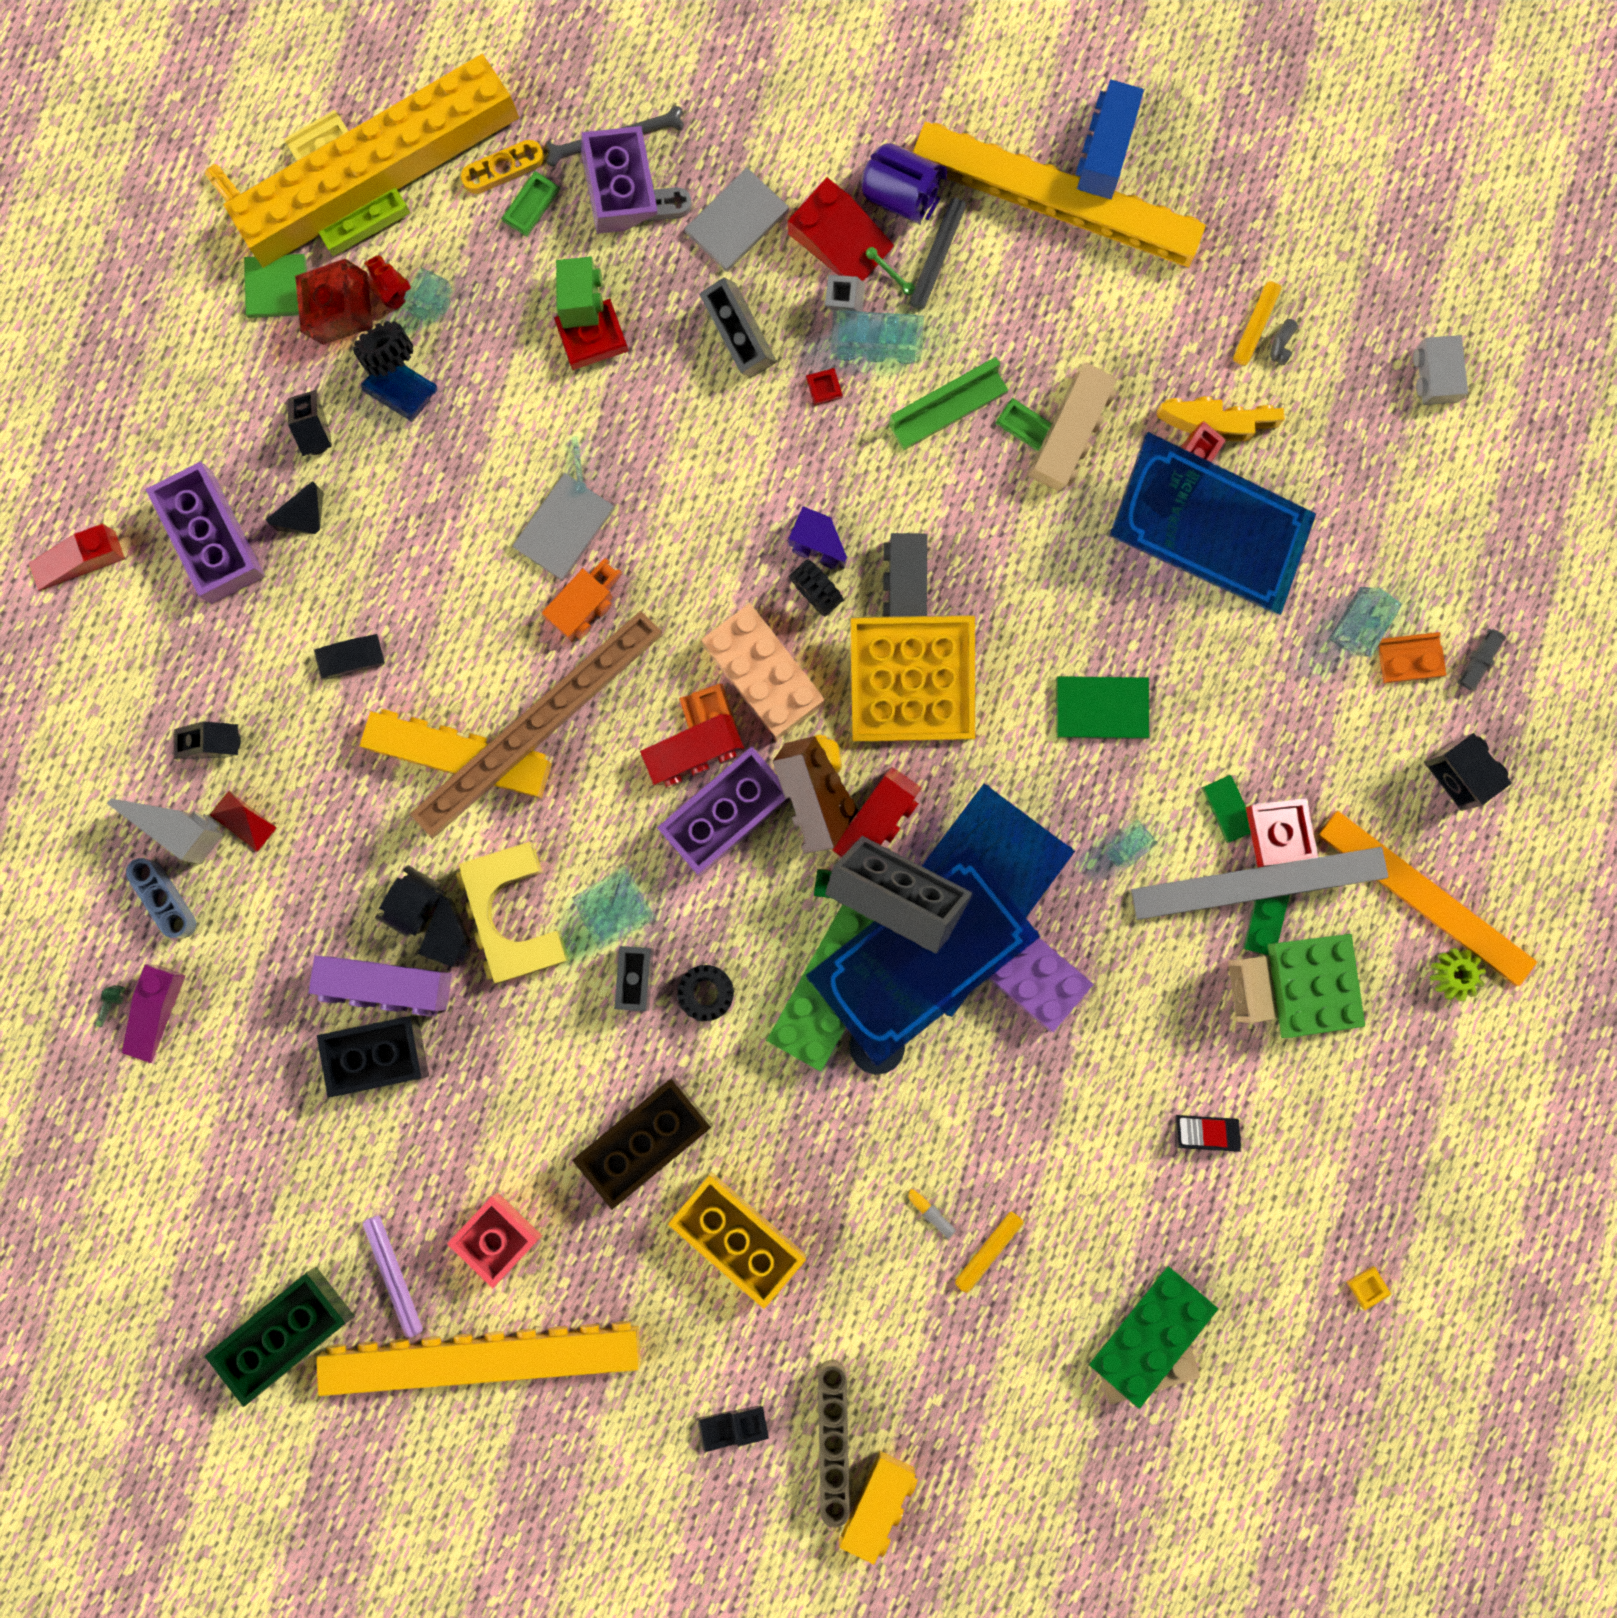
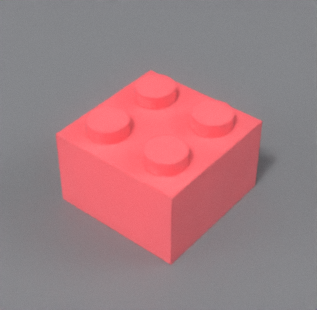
[447,1192,543,1289]

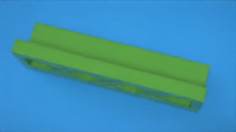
[889,357,1008,450]

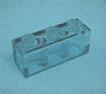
[831,310,924,364]

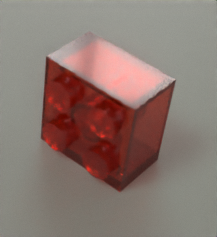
[295,258,373,345]

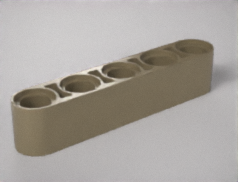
[818,1360,850,1528]

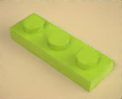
[318,187,411,257]

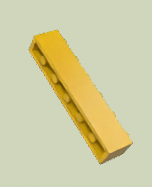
[359,709,552,799]

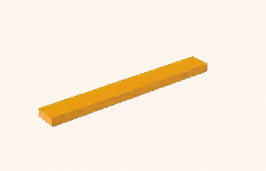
[1317,810,1538,986]

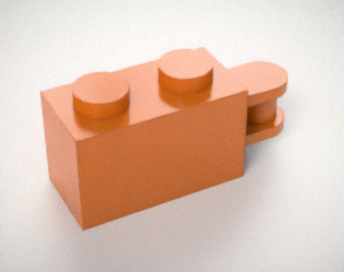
[542,558,622,642]

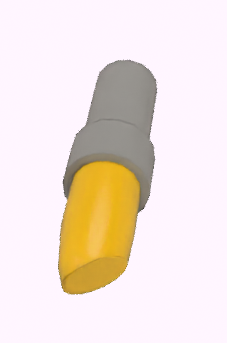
[908,1189,956,1239]

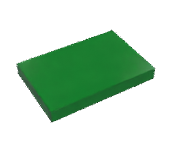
[1056,676,1150,739]

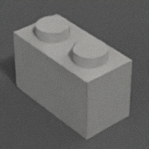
[1413,335,1468,405]

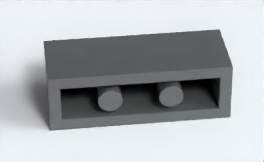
[699,277,777,377]
[883,533,928,617]

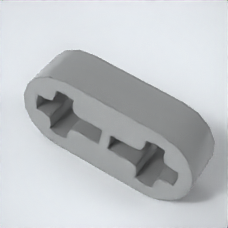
[645,187,692,221]

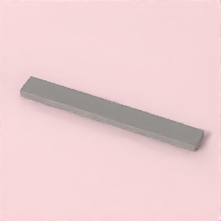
[1131,847,1388,920]

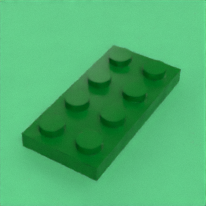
[1088,1266,1219,1409]

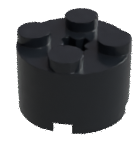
[375,865,445,937]

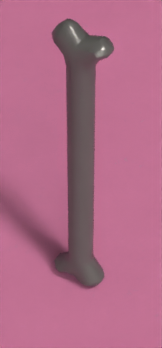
[544,105,684,167]

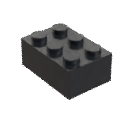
[316,1015,429,1098]

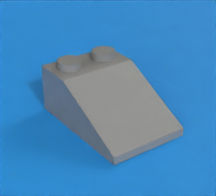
[107,798,224,864]

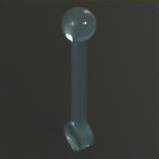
[571,436,587,494]

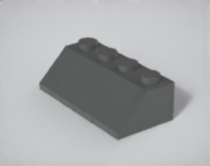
[825,836,972,953]

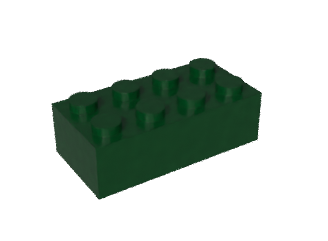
[204,1267,355,1407]

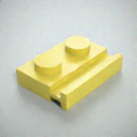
[284,110,348,161]

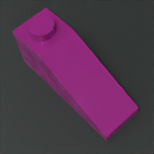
[122,964,186,1063]

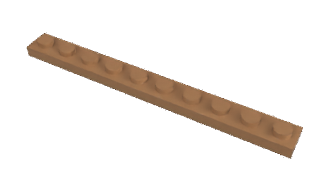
[409,611,662,840]

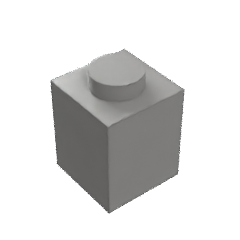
[825,275,865,314]

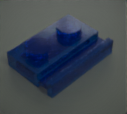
[361,365,438,422]

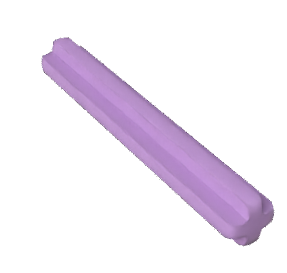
[363,1215,423,1338]

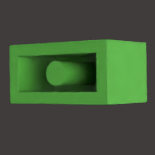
[556,256,603,328]

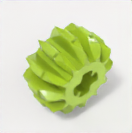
[1429,948,1487,1001]

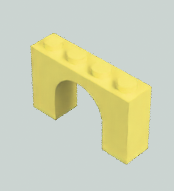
[456,841,570,984]

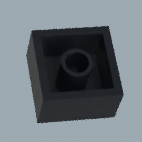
[1424,733,1512,811]

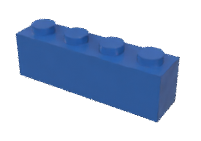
[1075,79,1144,200]

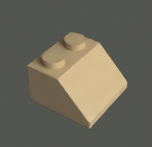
[1228,955,1278,1023]

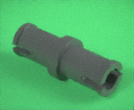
[1457,629,1506,691]

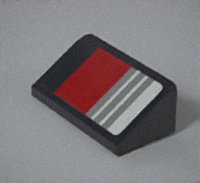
[1174,1115,1241,1152]

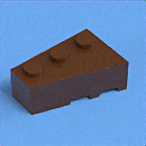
[773,736,858,854]

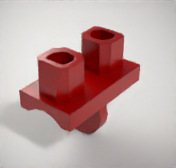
[363,255,412,309]

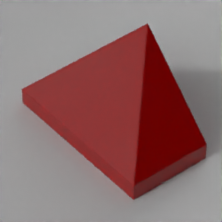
[210,791,277,852]

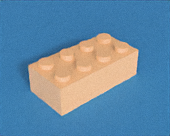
[701,603,825,741]

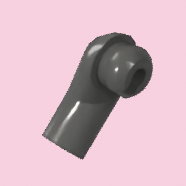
[1270,319,1298,365]

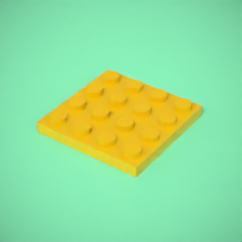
[850,615,975,741]

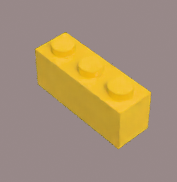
[839,1450,918,1565]

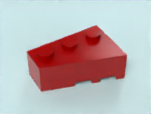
[832,767,922,857]

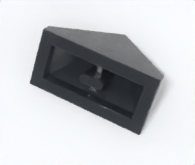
[265,481,324,534]

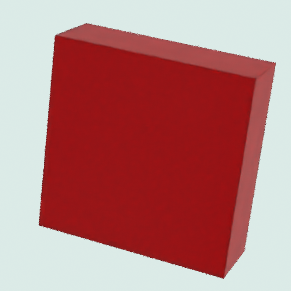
[806,368,843,406]

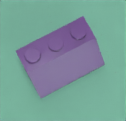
[581,126,658,234]

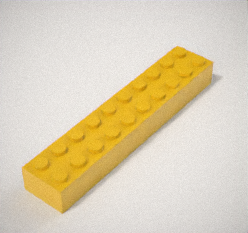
[223,53,520,268]

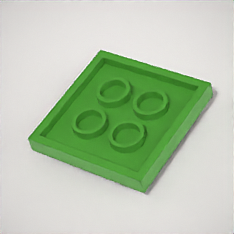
[1268,934,1365,1038]

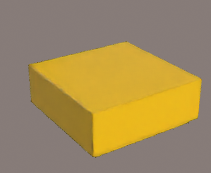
[1346,1266,1392,1311]

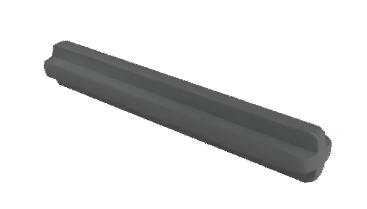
[910,198,966,310]

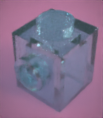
[404,267,453,321]

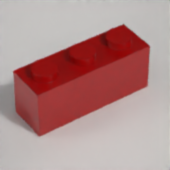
[640,713,744,788]

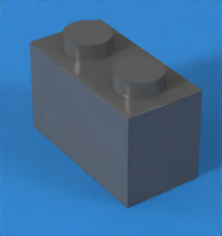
[614,946,654,1011]

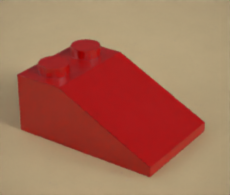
[788,177,894,282]

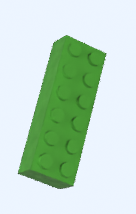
[766,904,897,1072]

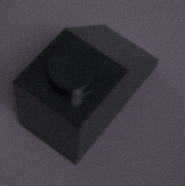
[288,389,332,456]
[174,721,241,759]
[418,895,471,968]

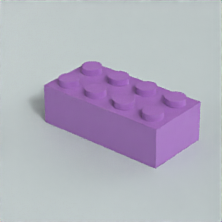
[145,461,266,604]
[657,746,791,877]
[954,908,1094,1032]
[308,955,452,1016]

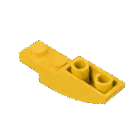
[1156,396,1285,441]

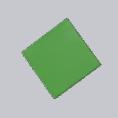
[244,254,308,318]

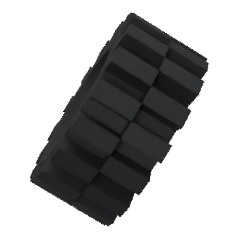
[353,321,414,377]
[789,559,844,617]
[677,965,734,1021]

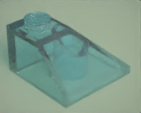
[572,866,657,950]

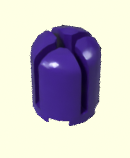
[861,143,947,225]

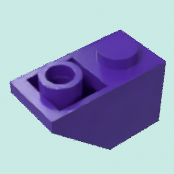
[788,506,847,570]

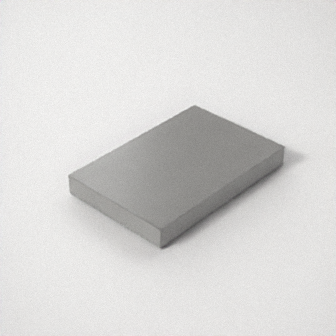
[684,167,789,272]
[512,473,615,581]

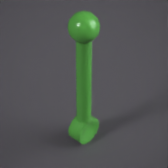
[866,247,915,295]

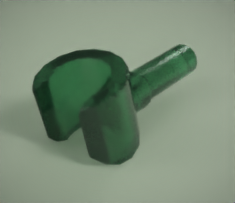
[95,985,125,1027]

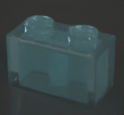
[1329,587,1402,657]

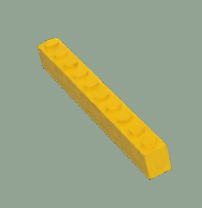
[913,121,1206,268]
[316,1321,641,1396]

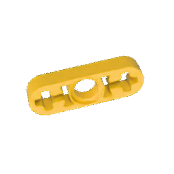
[461,140,544,194]

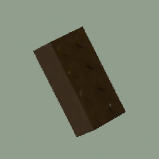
[572,1077,713,1210]

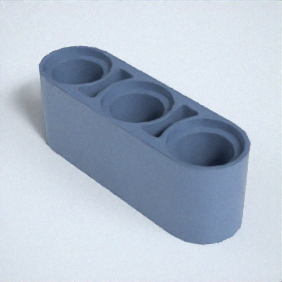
[126,858,196,938]

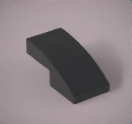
[314,634,385,680]
[697,1406,769,1452]

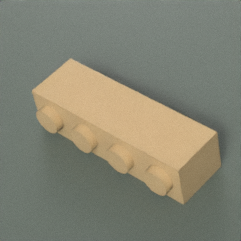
[1027,362,1117,491]

